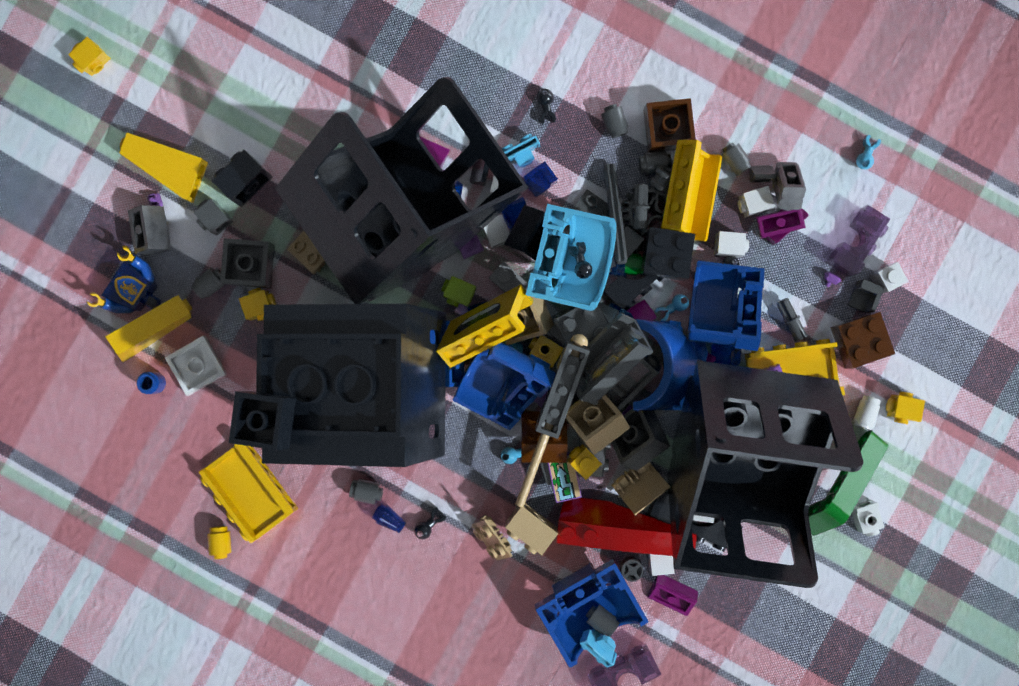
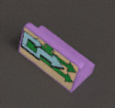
[547,451,582,503]

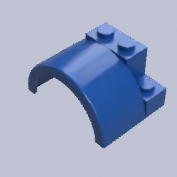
[688,261,765,351]
[633,319,708,411]
[453,342,556,430]
[534,559,648,667]

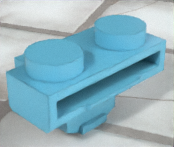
[502,134,540,167]
[580,629,617,668]

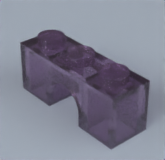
[826,205,890,277]
[588,645,662,686]

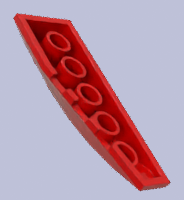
[557,498,697,556]

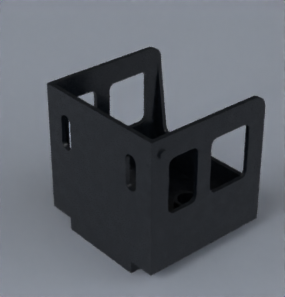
[275,77,528,304]
[256,304,446,467]
[667,360,864,588]

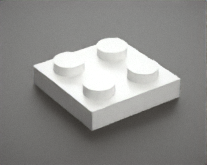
[165,336,227,396]

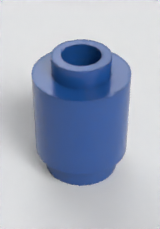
[137,372,166,394]

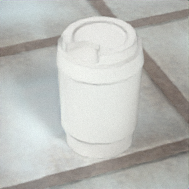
[853,395,881,431]

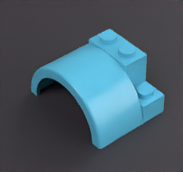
[526,204,616,311]

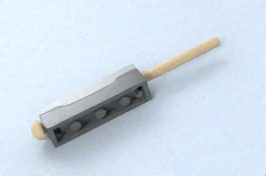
[515,334,590,507]

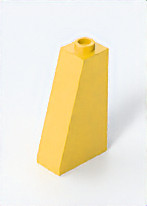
[119,133,208,203]
[105,295,192,363]

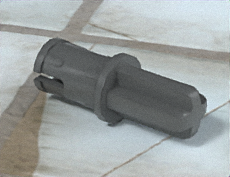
[632,184,650,229]
[777,298,808,342]

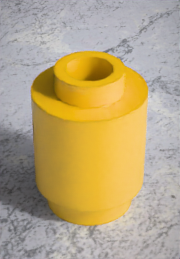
[207,526,232,559]

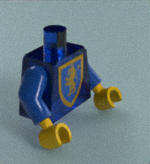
[86,246,161,314]

